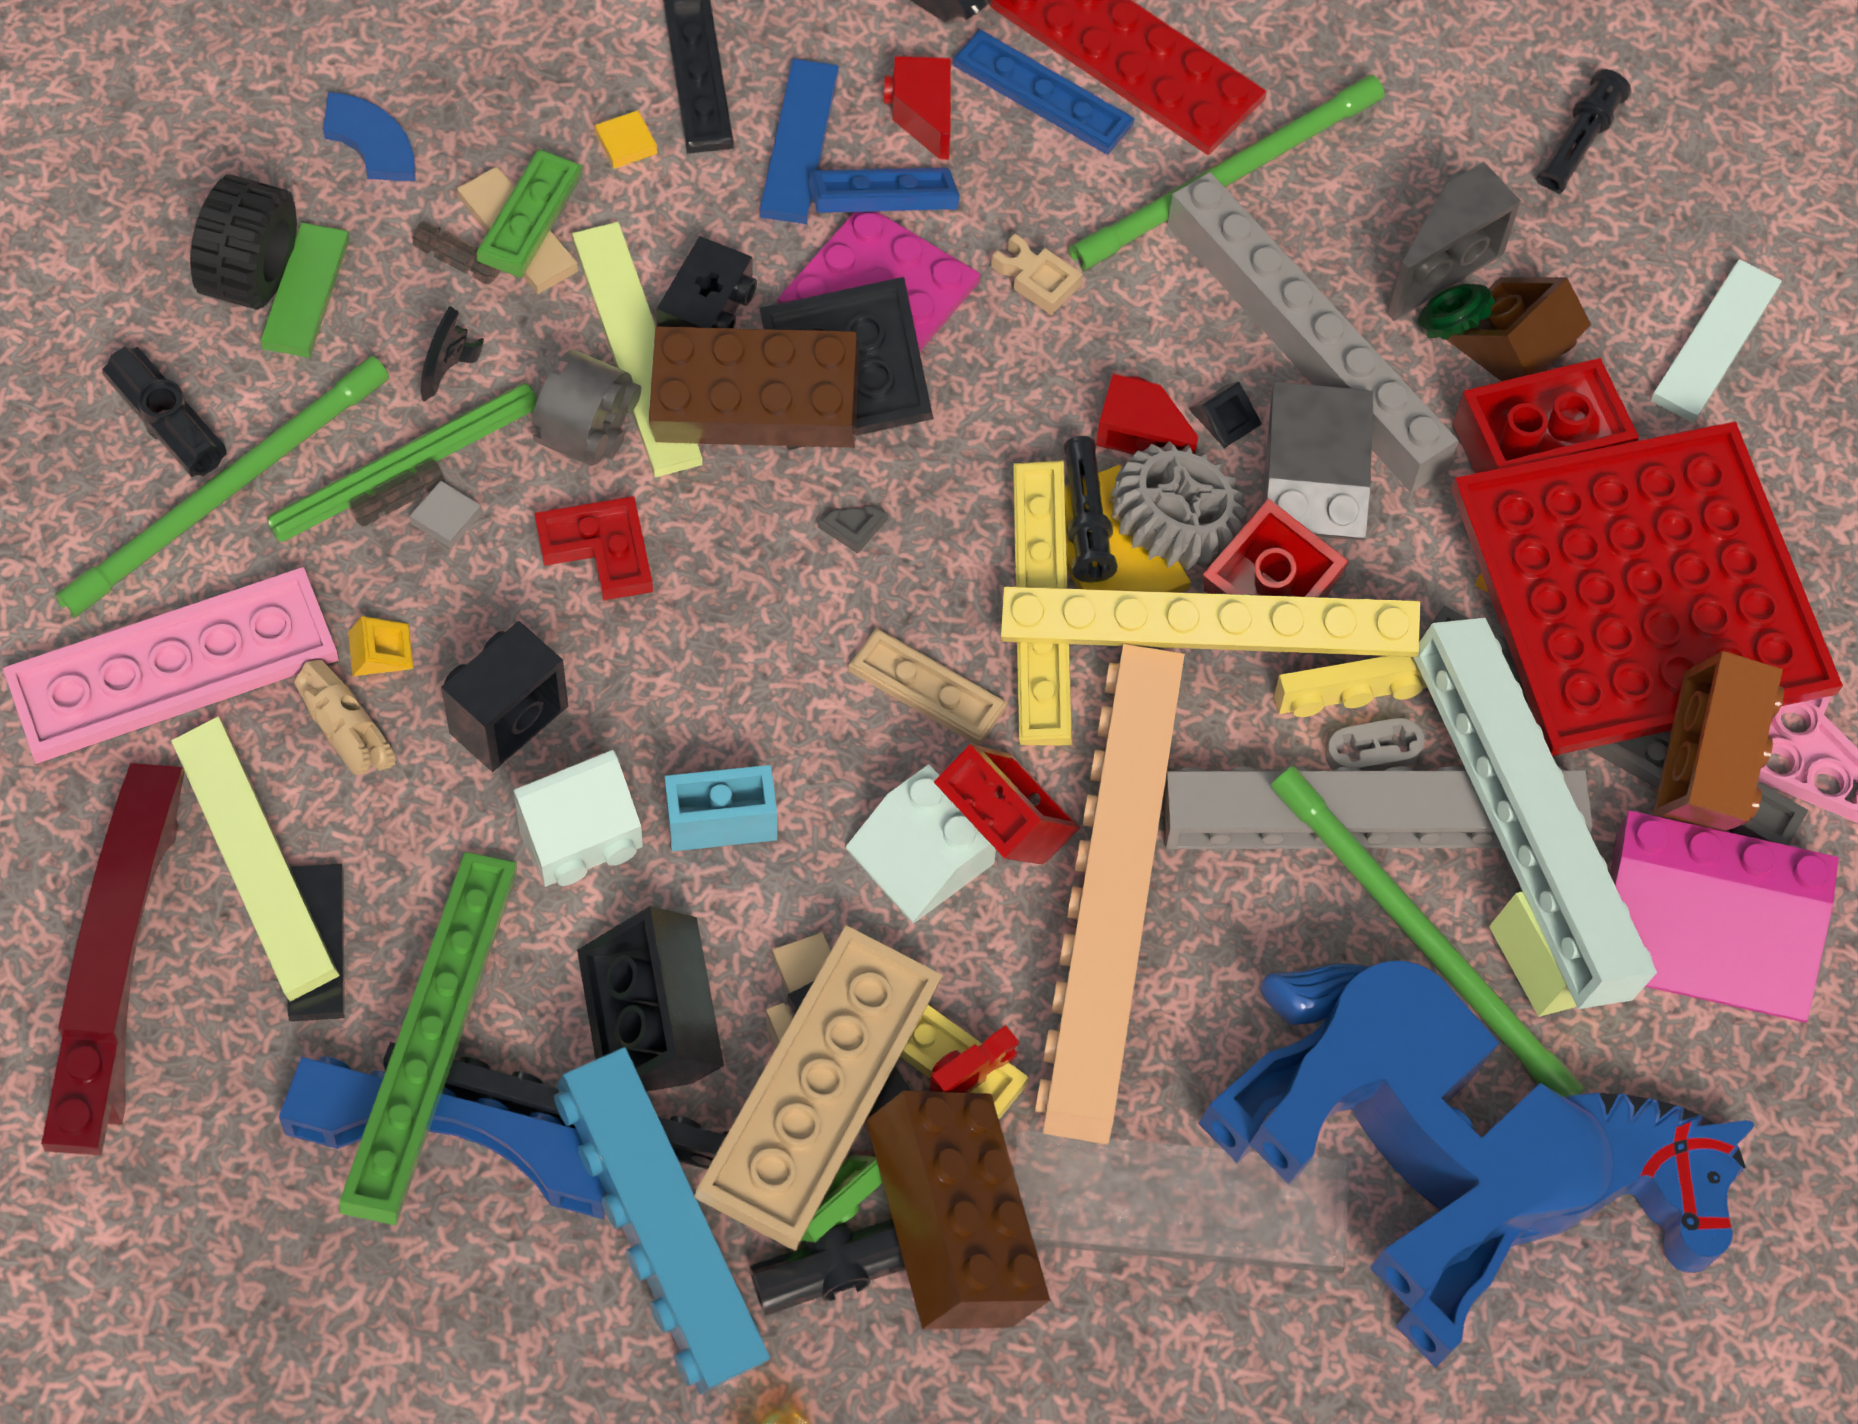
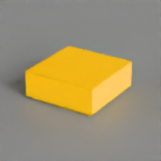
[594,110,657,169]

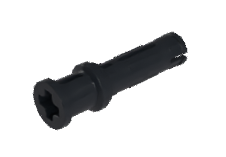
[1537,69,1632,194]
[1064,436,1118,583]

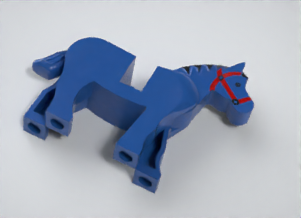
[1198,961,1754,1368]

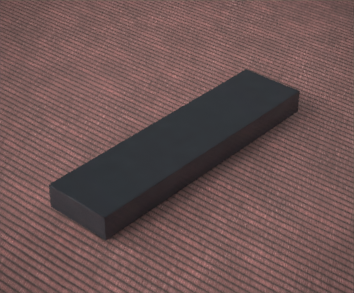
[663,0,734,154]

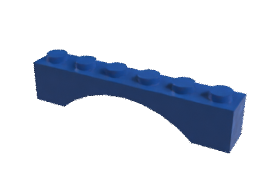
[279,1056,607,1220]

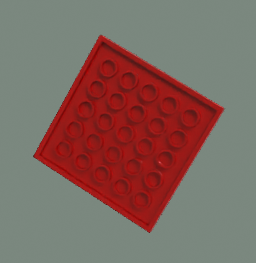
[1450,421,1843,756]

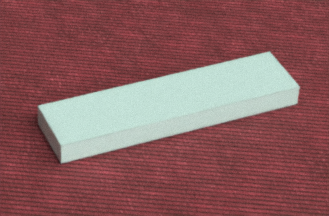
[1651,259,1782,423]

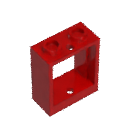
[934,744,1080,865]

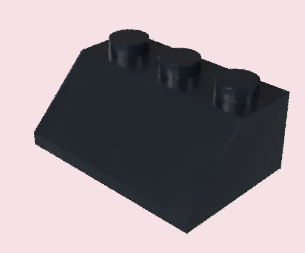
[577,906,724,1092]

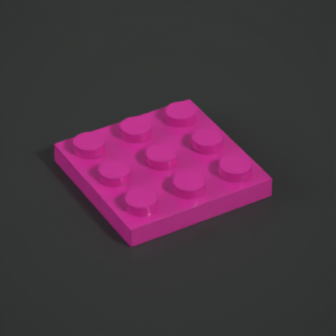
[777,211,981,351]

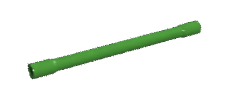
[1068,74,1384,272]
[54,356,389,619]
[1270,766,1585,1097]

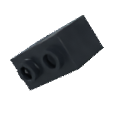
[656,236,757,329]

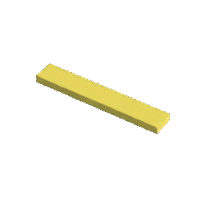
[1013,461,1072,745]

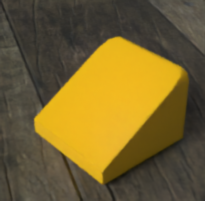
[348,616,413,676]

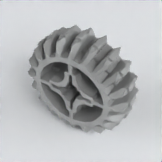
[1110,441,1247,571]

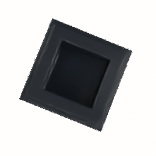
[1188,381,1262,448]

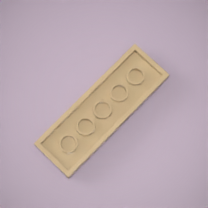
[694,925,943,1251]

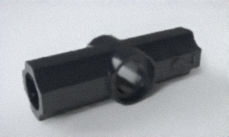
[102,346,227,477]
[750,1219,906,1316]

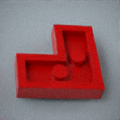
[534,496,653,601]

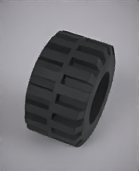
[190,174,297,310]

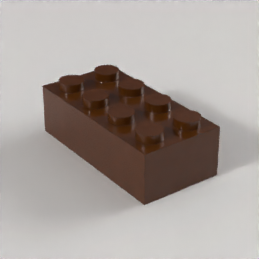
[649,327,860,448]
[866,1091,1051,1330]

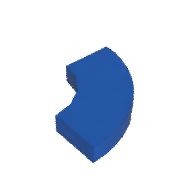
[323,92,416,181]

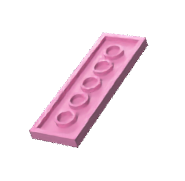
[3,567,339,764]

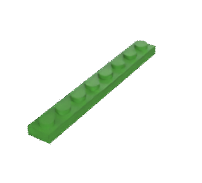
[339,852,517,1226]

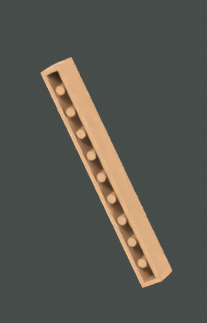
[1035,644,1185,1145]

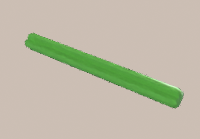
[267,383,537,542]

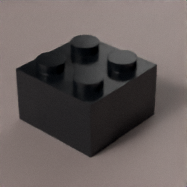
[441,621,569,773]

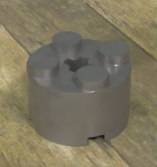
[532,350,642,466]

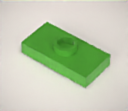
[801,1155,883,1242]

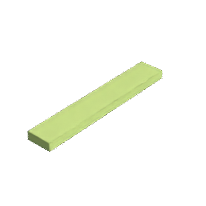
[572,222,703,477]
[171,716,339,1001]

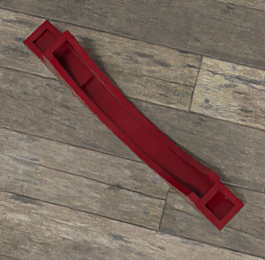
[41,763,185,1156]

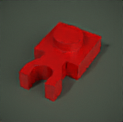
[929,1025,1019,1093]

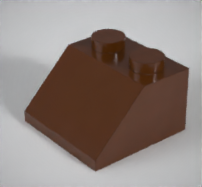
[1447,277,1591,381]

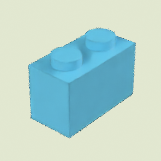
[665,765,777,852]

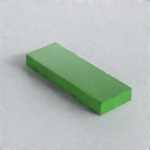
[477,149,582,278]
[260,222,350,358]

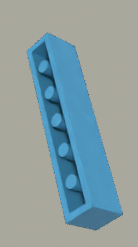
[554,1047,771,1395]

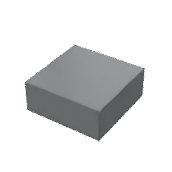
[410,481,482,548]

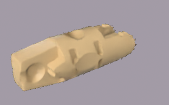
[294,660,396,776]

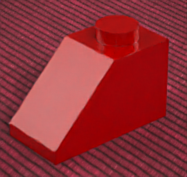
[884,56,951,160]
[1096,373,1199,455]

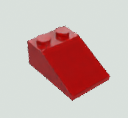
[1453,357,1639,473]

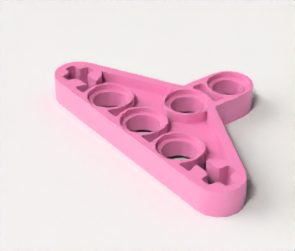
[1669,696,1858,823]

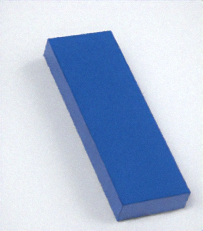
[808,168,960,213]

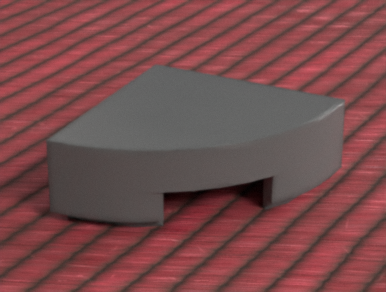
[818,505,888,554]

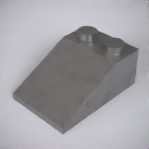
[1388,161,1521,321]
[1261,382,1373,541]

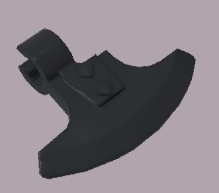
[420,306,484,402]

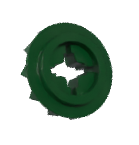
[1418,284,1495,340]

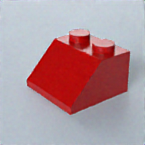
[1203,498,1349,598]

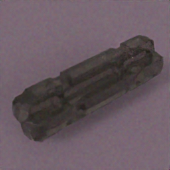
[412,221,501,284]
[349,459,445,526]

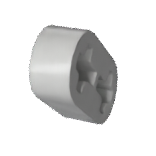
[1326,718,1425,771]

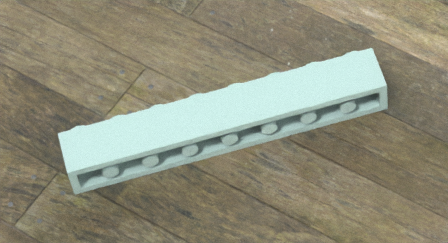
[1413,618,1657,1009]

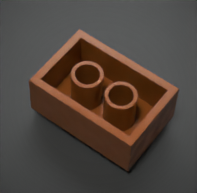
[1652,651,1784,832]

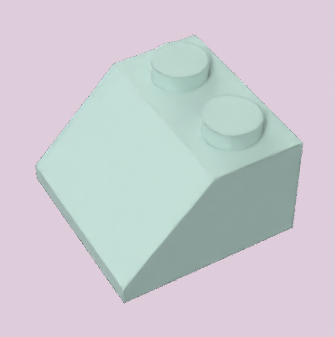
[513,750,643,887]
[846,764,996,924]

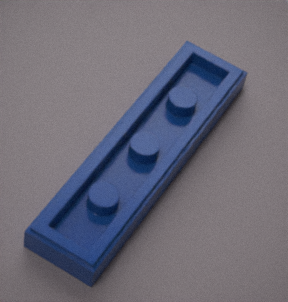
[953,29,1135,155]
[760,59,839,225]

